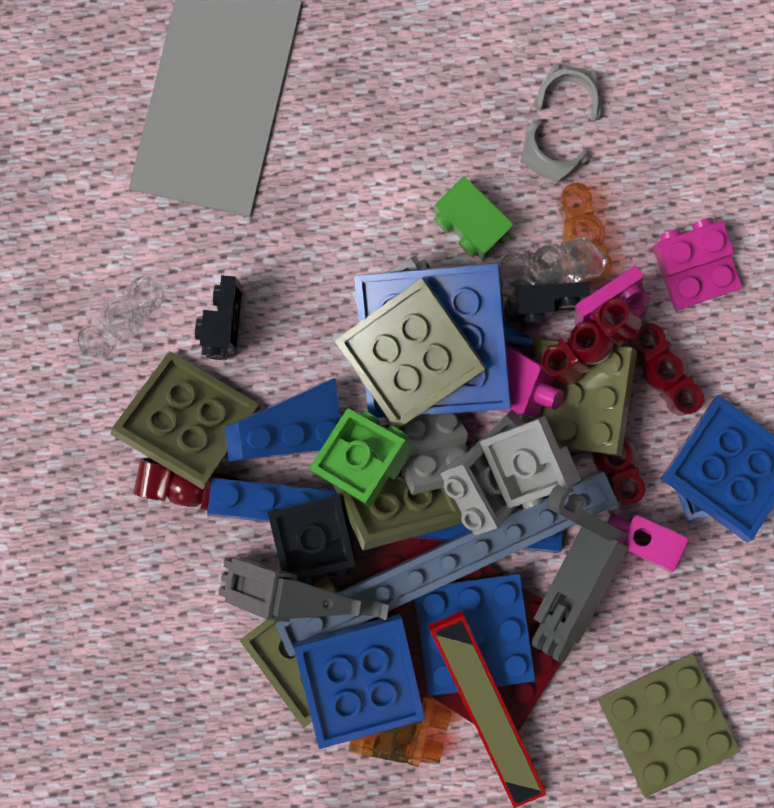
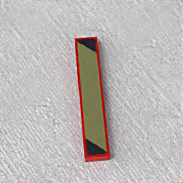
[429,611,547,808]

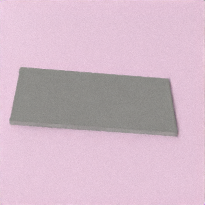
[129,0,302,218]

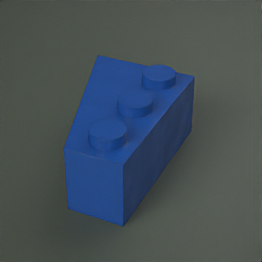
[225,378,340,462]

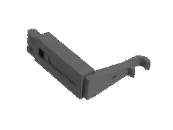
[532,484,629,663]
[218,558,389,622]

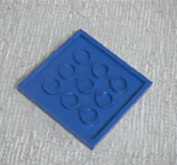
[354,262,512,418]

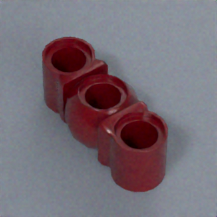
[541,298,641,385]
[628,323,704,416]
[592,431,646,505]
[133,458,241,511]

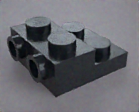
[195,275,243,360]
[505,282,590,328]
[267,494,356,584]

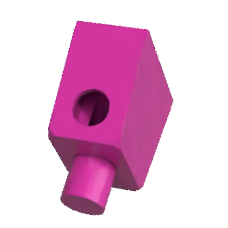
[498,344,564,418]
[607,513,689,573]

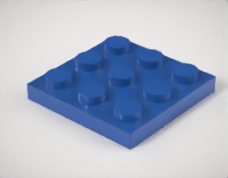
[660,395,774,543]
[415,573,535,696]
[293,614,425,749]

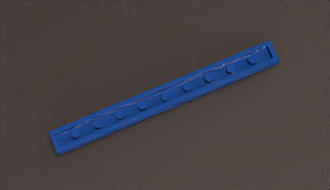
[207,478,562,553]

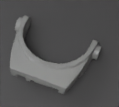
[533,63,601,121]
[520,119,589,185]

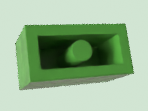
[433,176,514,259]

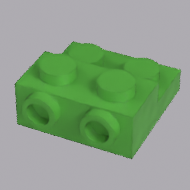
[309,408,414,507]

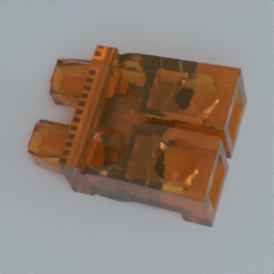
[348,695,451,767]

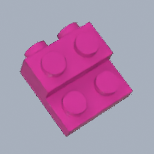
[652,218,742,312]
[575,265,650,344]

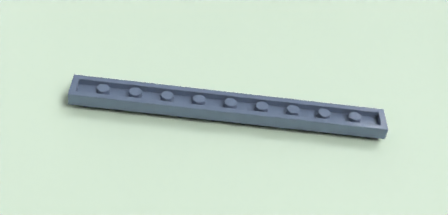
[274,471,618,657]

